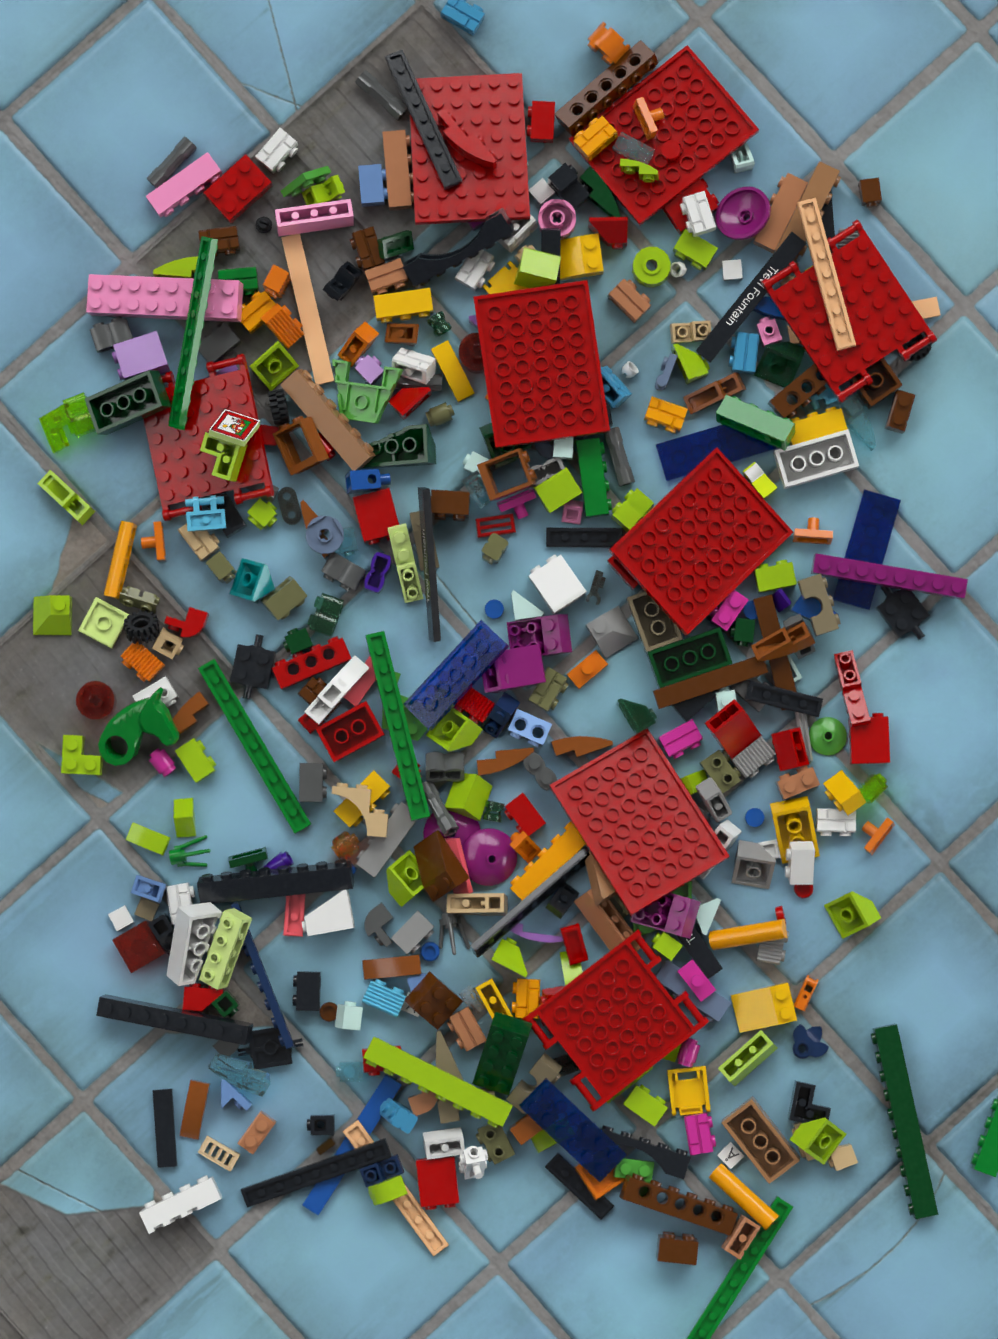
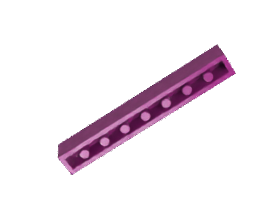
[811,553,968,600]

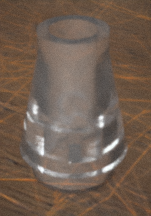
[459,985,486,1014]

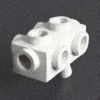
[458,1146,488,1180]

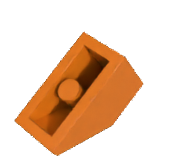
[338,321,379,367]

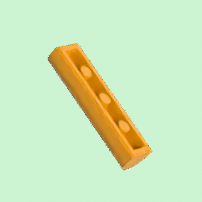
[104,521,137,599]
[709,919,788,950]
[709,1163,779,1230]

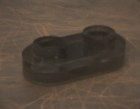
[277,487,302,525]

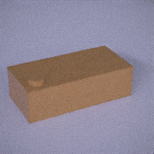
[721,1096,800,1184]

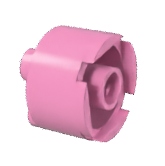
[538,199,576,240]

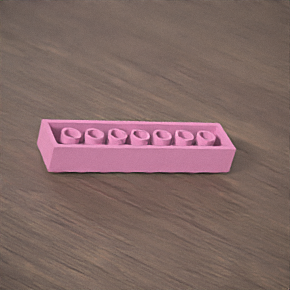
[86,274,244,322]

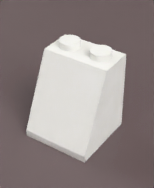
[529,554,587,615]
[302,890,355,936]

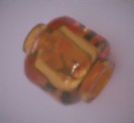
[331,831,360,860]

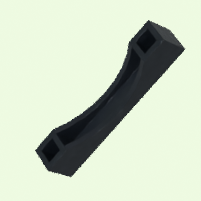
[403,208,514,287]
[573,1119,691,1179]

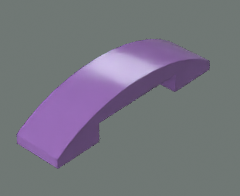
[510,923,563,943]

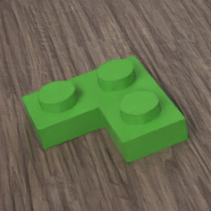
[281,166,331,197]
[613,1157,654,1196]

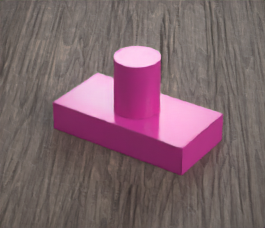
[497,488,536,519]
[677,959,716,1002]

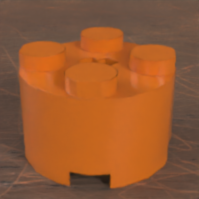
[588,22,631,66]

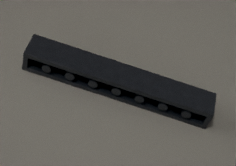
[197,859,354,904]
[96,994,254,1045]

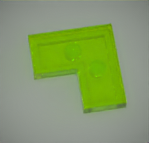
[39,403,75,453]

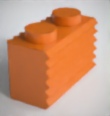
[263,264,291,299]
[260,303,304,349]
[120,642,165,682]

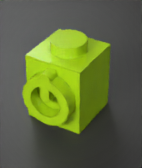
[247,498,278,530]

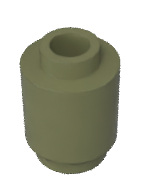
[425,402,455,427]

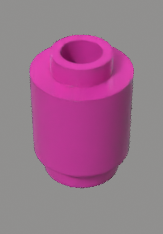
[149,748,176,778]
[677,1038,700,1067]

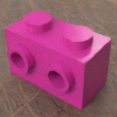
[710,590,749,633]

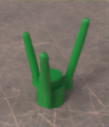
[169,835,211,867]

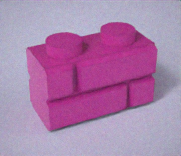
[658,719,703,759]
[684,1112,716,1155]

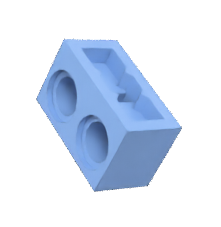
[508,709,552,747]

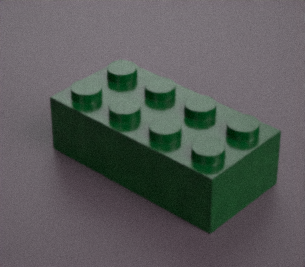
[85,370,172,435]
[646,627,733,689]
[472,1012,532,1096]

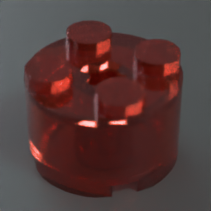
[459,333,484,374]
[76,681,117,720]

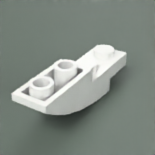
[304,656,369,725]

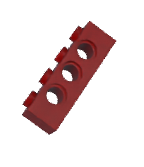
[272,636,352,690]

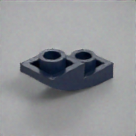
[359,1154,404,1187]

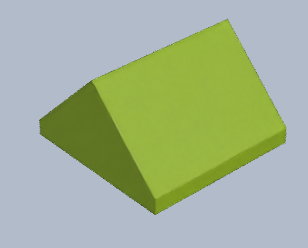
[514,247,561,288]
[250,341,299,391]
[534,467,582,513]
[445,773,493,821]

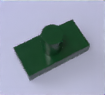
[377,230,414,259]
[228,847,268,871]

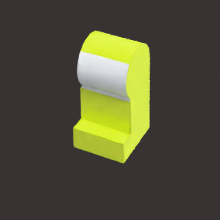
[742,462,777,499]

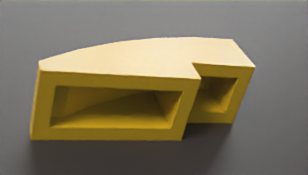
[431,340,475,402]

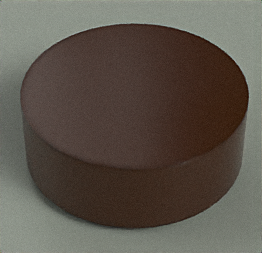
[320,1002,337,1022]

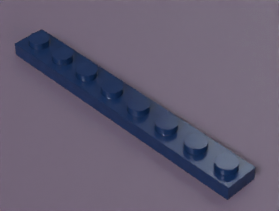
[230,902,295,1049]

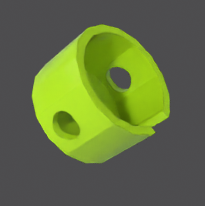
[632,247,671,288]

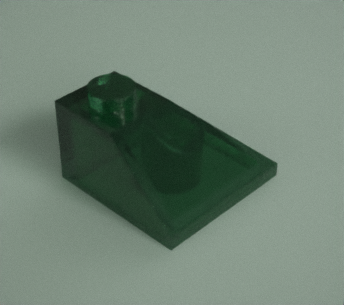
[754,341,805,388]
[616,698,657,735]

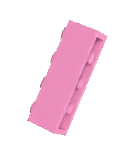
[146,152,222,218]
[275,199,354,237]

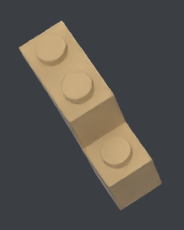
[332,783,389,837]
[791,1122,858,1171]

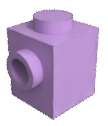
[355,355,384,385]

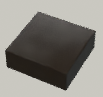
[316,1137,336,1155]

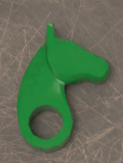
[98,687,180,766]

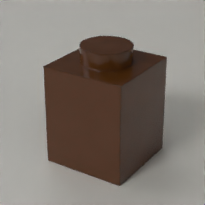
[858,177,882,208]

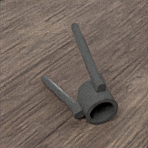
[439,913,471,955]

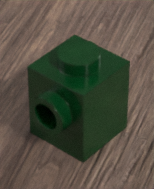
[730,618,755,647]
[283,628,314,655]
[212,990,240,1018]

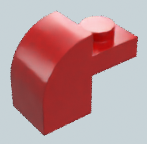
[164,607,209,638]

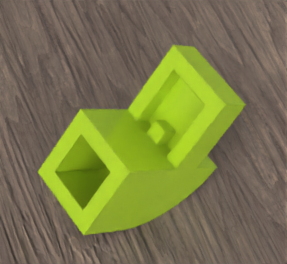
[302,175,345,205]
[367,1175,408,1206]

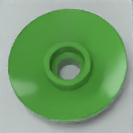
[809,717,847,755]

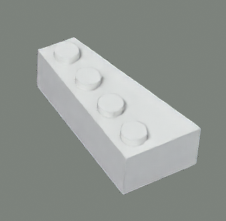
[166,902,222,986]
[139,1175,222,1234]

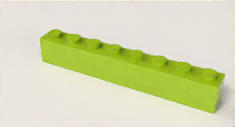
[363,1036,513,1128]

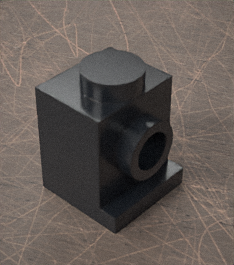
[307,1114,335,1135]

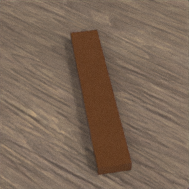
[753,594,797,711]
[653,656,768,709]

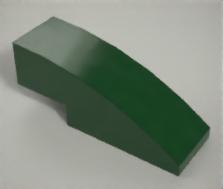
[579,166,620,217]

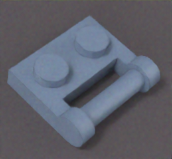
[655,353,678,391]

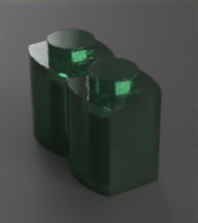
[307,593,345,638]

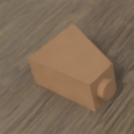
[585,851,617,906]

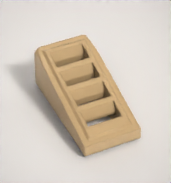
[198,1135,241,1172]

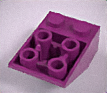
[507,614,572,657]
[479,644,546,693]
[630,893,701,939]

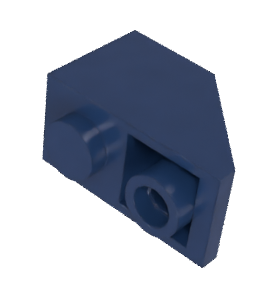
[481,692,520,738]

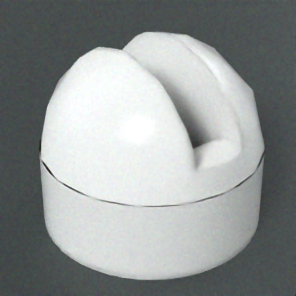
[670,262,687,277]
[622,361,639,378]

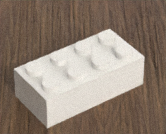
[773,429,859,489]

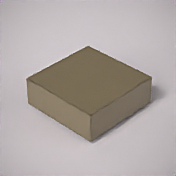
[134,897,160,921]

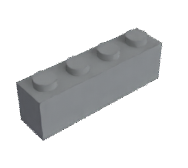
[356,802,417,878]

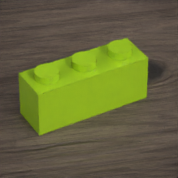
[718,1030,778,1086]

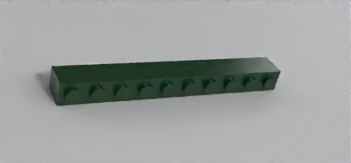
[870,1024,939,1219]

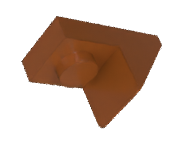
[385,323,419,346]

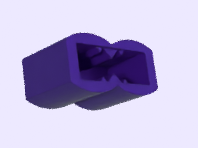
[364,552,391,594]

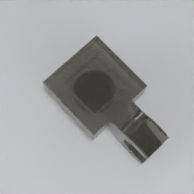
[586,570,606,605]

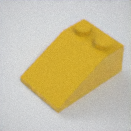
[560,233,604,280]
[770,796,820,864]
[730,982,797,1033]

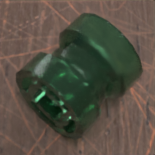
[426,311,452,337]
[483,800,505,823]

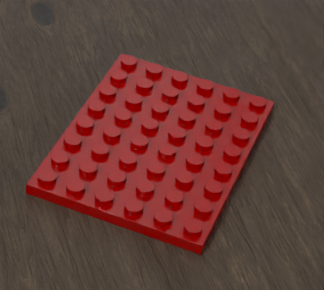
[568,45,759,225]
[410,73,530,225]
[473,280,610,448]
[608,447,793,635]
[549,728,730,916]

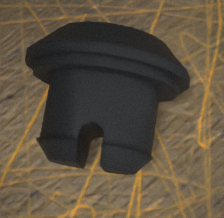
[255,216,272,233]

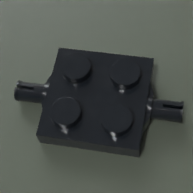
[876,586,930,640]
[230,634,276,699]
[237,1027,304,1070]

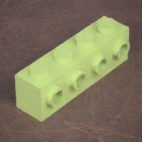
[199,908,252,990]

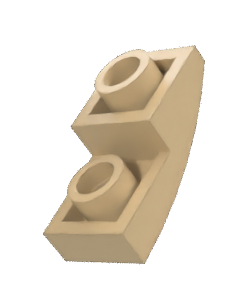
[670,321,711,344]

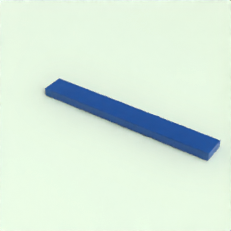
[302,1075,402,1215]

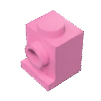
[756,316,782,348]

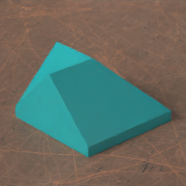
[229,558,275,604]

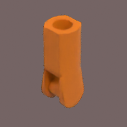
[793,975,819,1011]

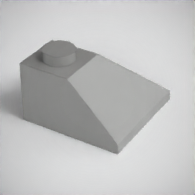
[586,606,638,658]
[731,840,776,889]

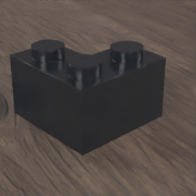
[548,163,590,210]
[787,1080,831,1123]

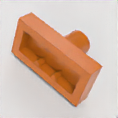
[633,97,664,140]
[793,517,833,545]
[141,521,166,562]
[566,650,608,689]
[862,817,895,855]
[509,831,541,864]

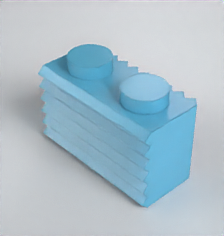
[362,978,406,1017]

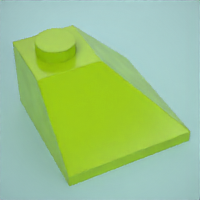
[671,343,710,384]
[33,595,72,635]
[426,704,483,752]
[386,850,424,907]
[824,891,881,939]
[491,937,527,977]
[789,1118,846,1165]

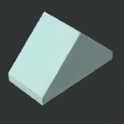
[730,142,755,174]
[511,590,544,621]
[696,898,721,935]

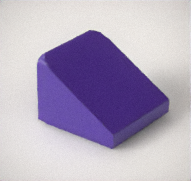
[772,589,792,612]

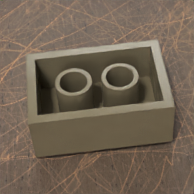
[626,591,683,653]

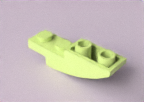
[388,523,424,603]

